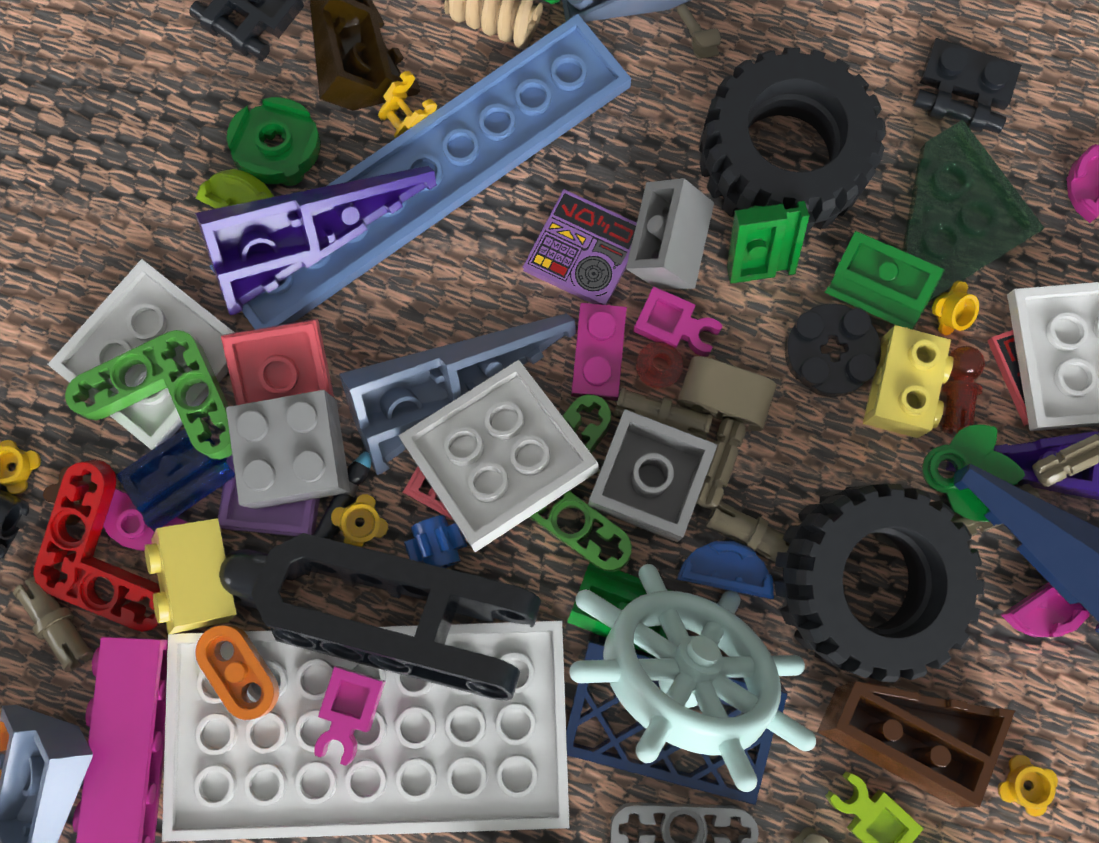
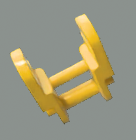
[378,71,437,138]

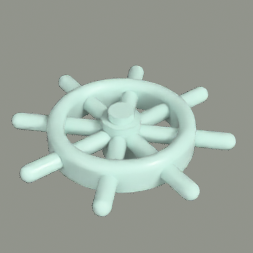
[569,564,816,792]

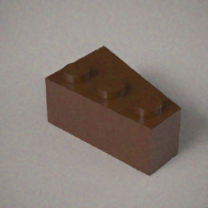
[817,681,1015,807]

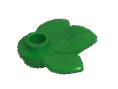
[922,425,1025,522]

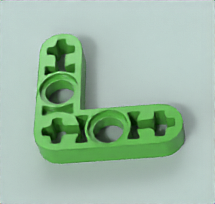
[65,330,232,460]
[529,395,632,572]

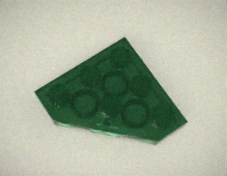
[902,120,1045,303]

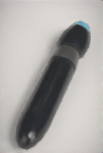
[313,452,371,540]

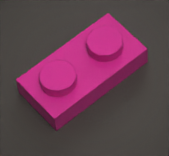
[571,303,627,401]

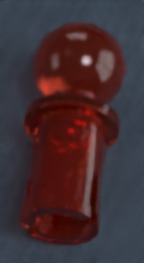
[942,346,985,434]

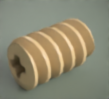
[444,0,543,49]

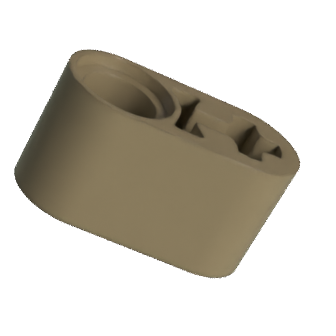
[677,356,777,431]

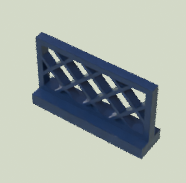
[566,632,788,805]

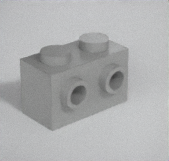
[626,178,714,289]

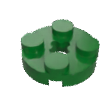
[227,97,321,186]

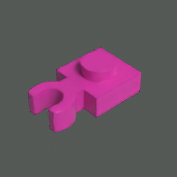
[633,286,722,357]
[314,666,386,766]

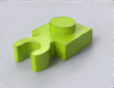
[825,771,924,843]

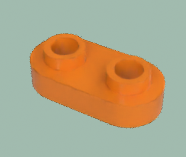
[195,625,279,720]

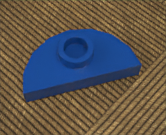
[676,541,774,599]

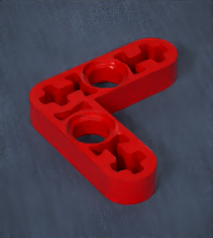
[33,459,162,632]

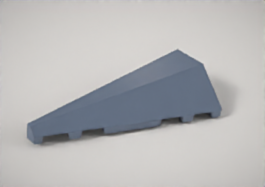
[339,313,577,475]
[0,705,93,843]

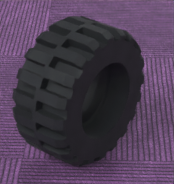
[699,47,886,234]
[774,483,984,682]

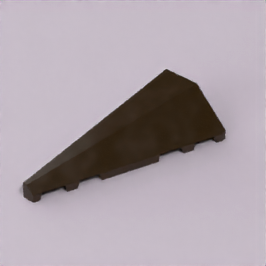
[310,0,421,111]

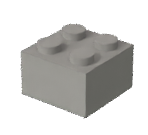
[226,390,351,509]
[588,409,718,542]

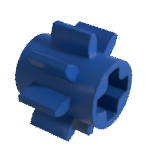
[404,515,467,568]

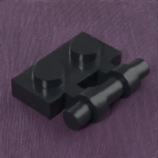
[189,0,304,61]
[912,38,1022,134]

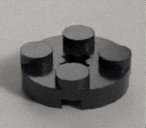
[785,304,881,397]

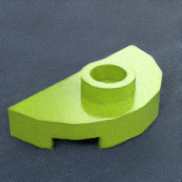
[195,169,274,209]

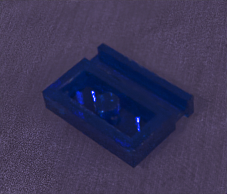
[116,429,235,532]

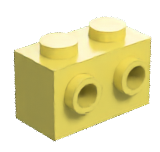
[863,325,953,438]
[145,518,237,635]

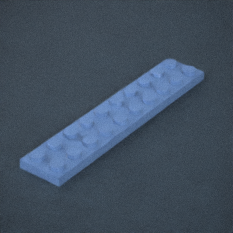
[210,14,632,329]

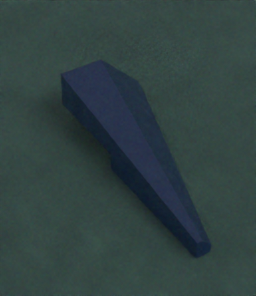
[954,464,1099,634]

